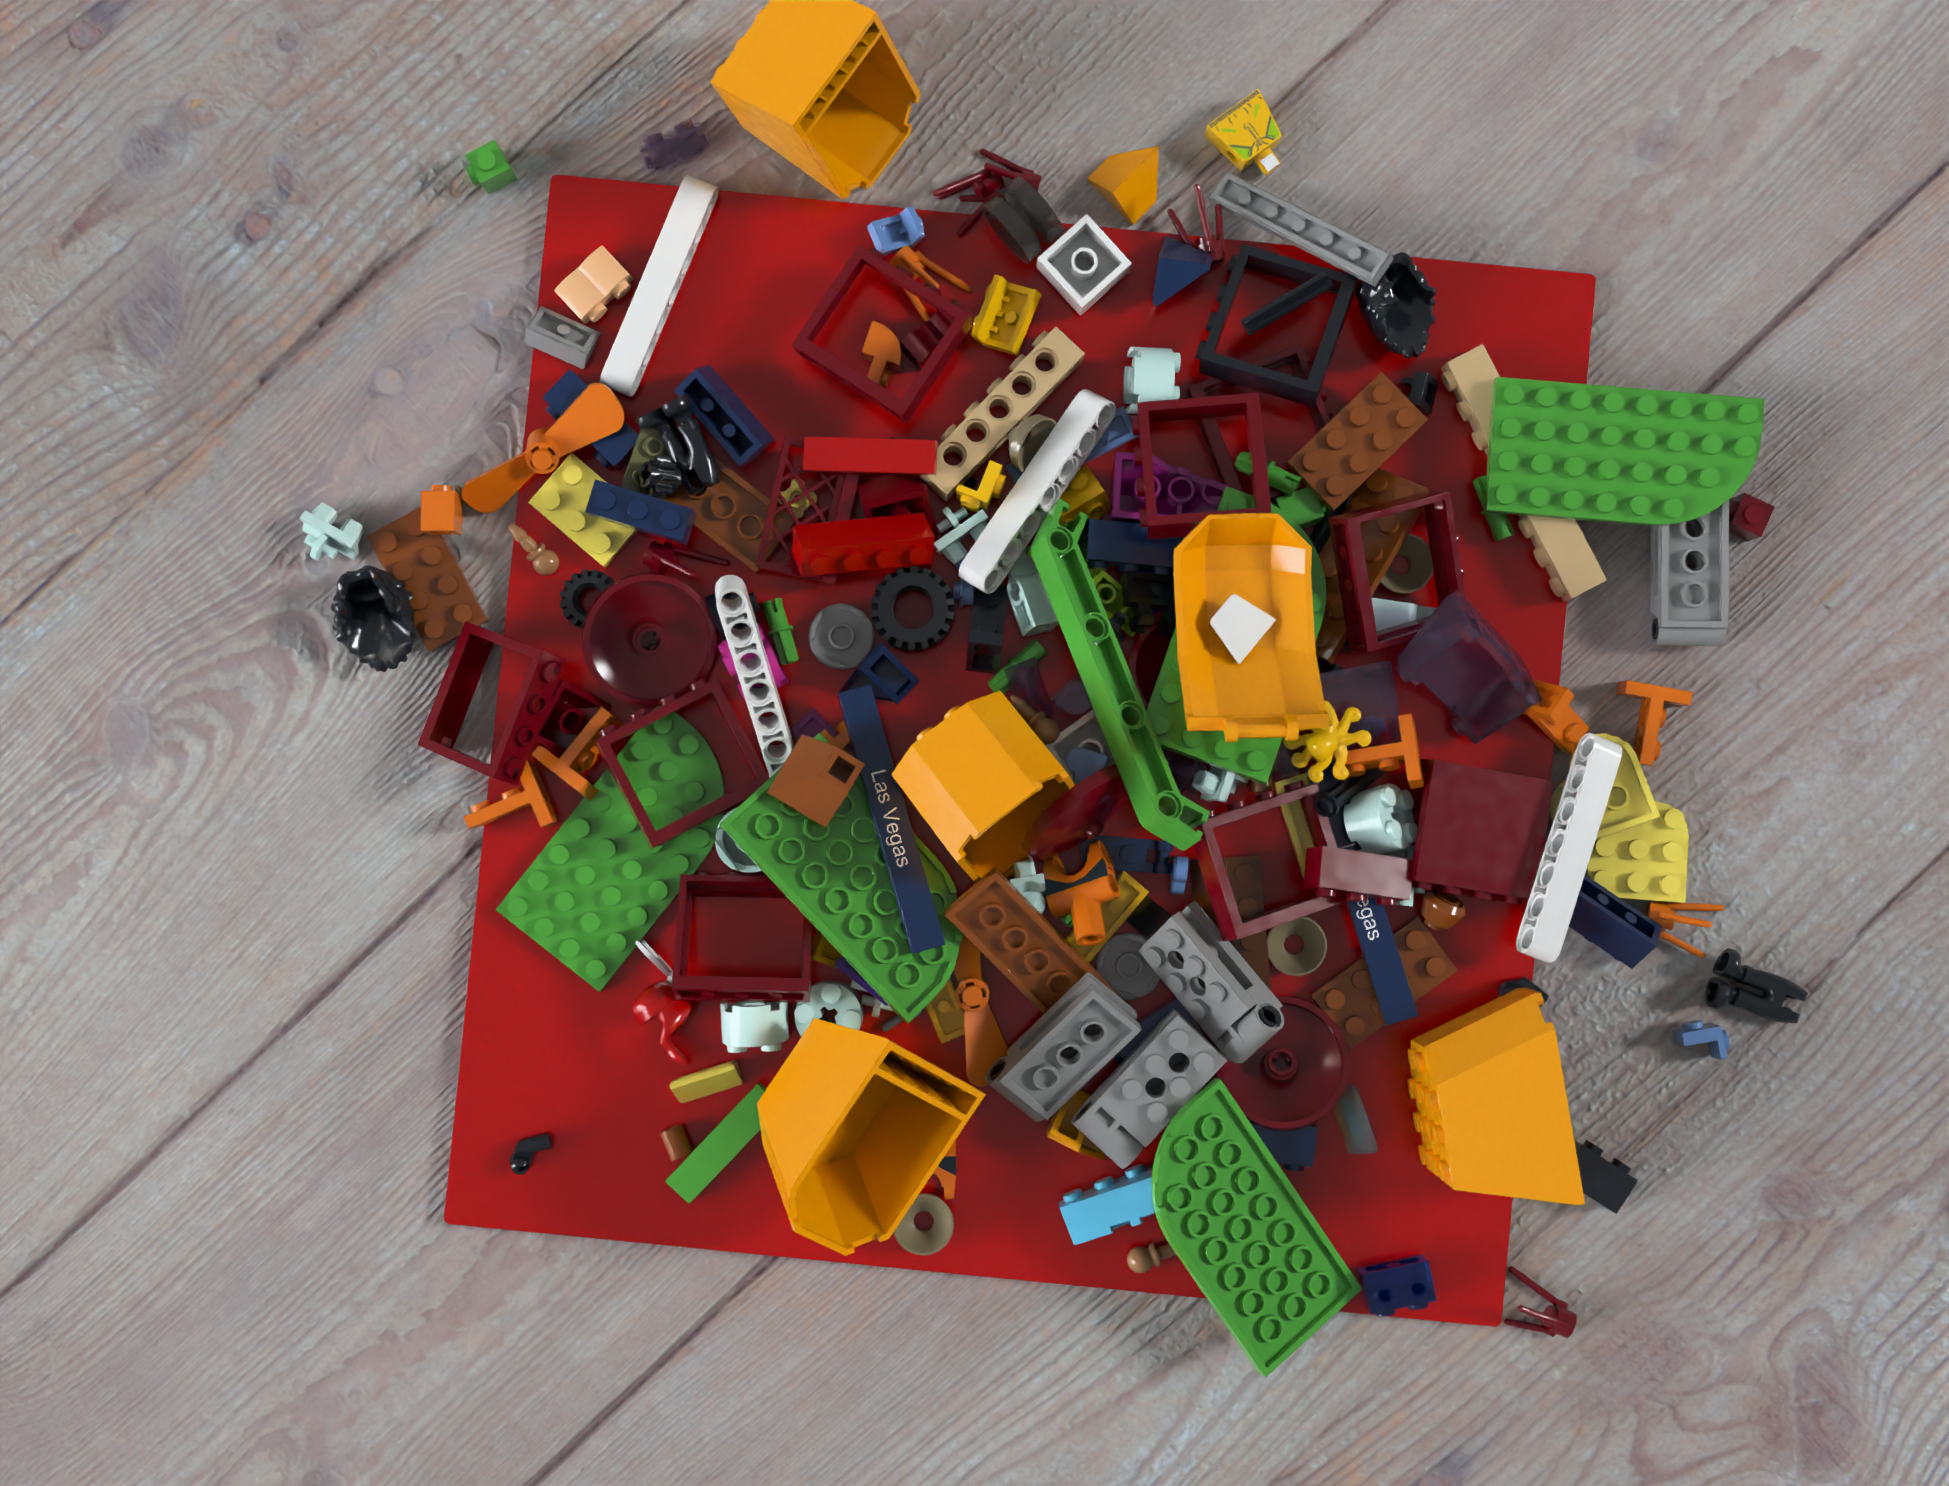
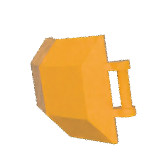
[1173,513,1329,742]

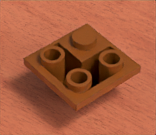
[767,734,865,828]

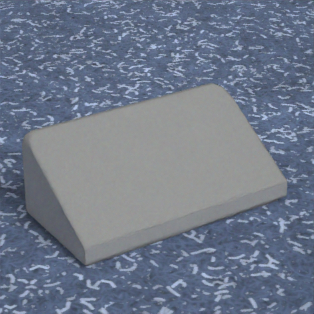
[525,306,601,369]

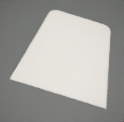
[1210,594,1277,664]

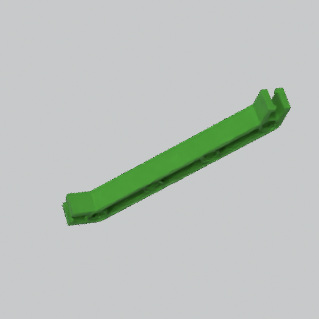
[1031,499,1210,851]

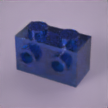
[1357,1254,1437,1317]

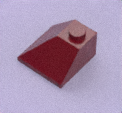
[858,474,939,542]
[535,678,612,755]

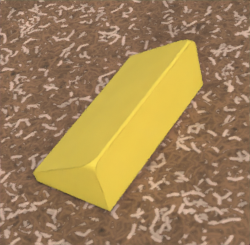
[669,1060,743,1103]

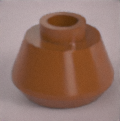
[1421,888,1466,931]

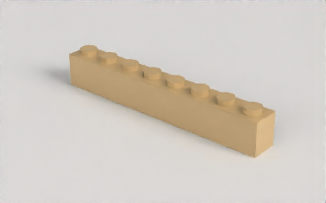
[1441,344,1607,602]

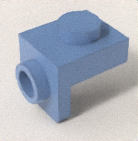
[867,206,925,256]
[1672,1020,1729,1060]

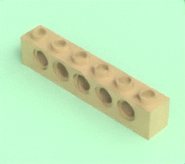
[918,327,1085,501]

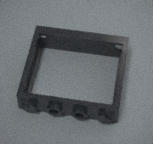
[1196,244,1357,408]

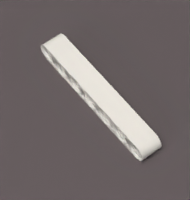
[600,175,719,397]
[959,389,1116,594]
[715,575,794,777]
[1516,733,1622,963]

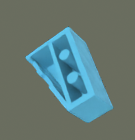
[1058,1164,1155,1245]

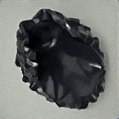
[1355,252,1437,358]
[331,565,416,672]

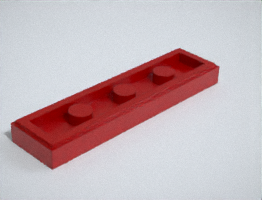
[803,437,938,475]

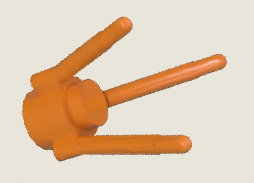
[890,246,972,322]
[1645,901,1724,959]

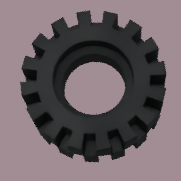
[560,570,615,629]

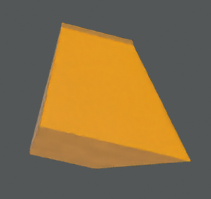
[1087,146,1159,225]
[1046,1090,1105,1160]

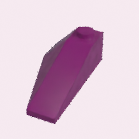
[1110,452,1242,524]

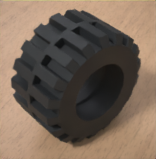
[871,566,955,652]

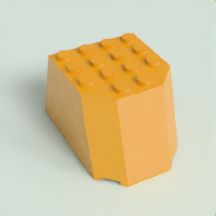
[710,0,921,199]
[891,691,1075,883]
[1407,987,1585,1205]
[757,1018,986,1256]

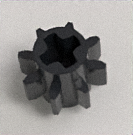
[639,455,681,499]

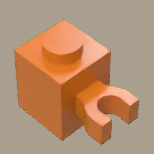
[421,485,463,535]

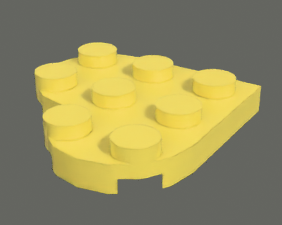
[1550,733,1661,840]
[1585,801,1689,903]

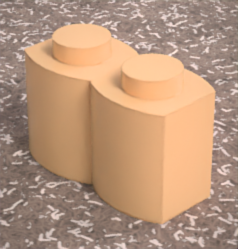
[554,245,633,324]

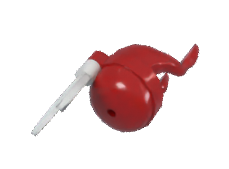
[632,940,692,1066]

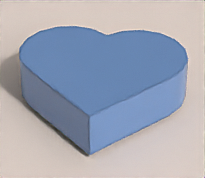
[1066,747,1108,784]
[1169,856,1188,895]

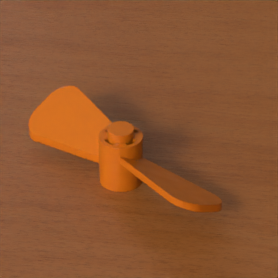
[461,383,624,513]
[954,934,1008,1087]

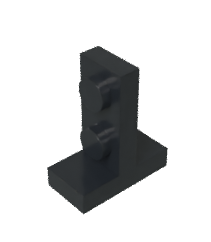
[966,585,1008,674]

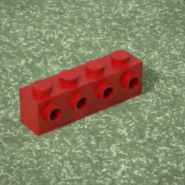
[792,513,935,577]

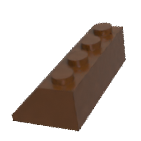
[1189,854,1271,990]

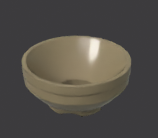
[1008,414,1057,473]
[1380,533,1434,594]
[1267,916,1327,976]
[894,1193,954,1255]

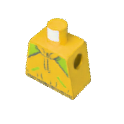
[1204,89,1282,176]

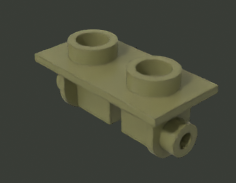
[621,429,668,496]

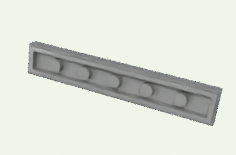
[1209,172,1394,287]

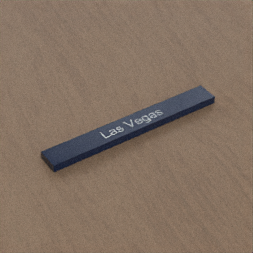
[837,685,945,955]
[1304,759,1419,1026]

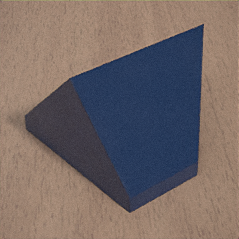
[1152,236,1213,307]
[837,643,920,704]

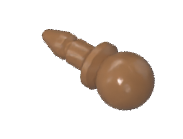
[509,524,559,576]
[1010,695,1060,745]
[1127,1243,1177,1273]

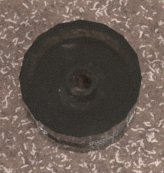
[981,176,1064,264]

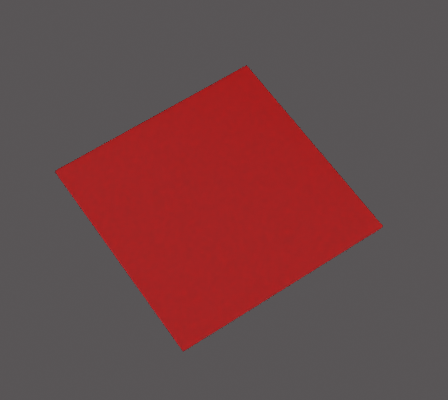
[444,175,1596,1327]

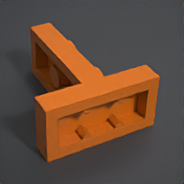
[1502,676,1589,755]
[1616,680,1693,766]
[532,707,622,801]
[1334,714,1425,789]
[463,760,559,829]

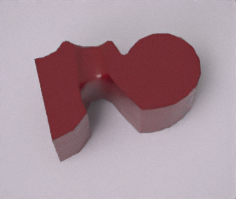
[900,310,954,371]

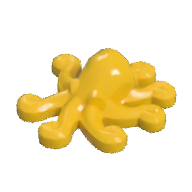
[1283,700,1372,783]

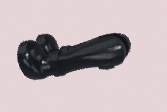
[636,393,720,495]
[1705,948,1808,1024]

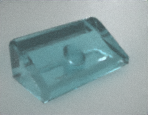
[1333,1084,1378,1154]

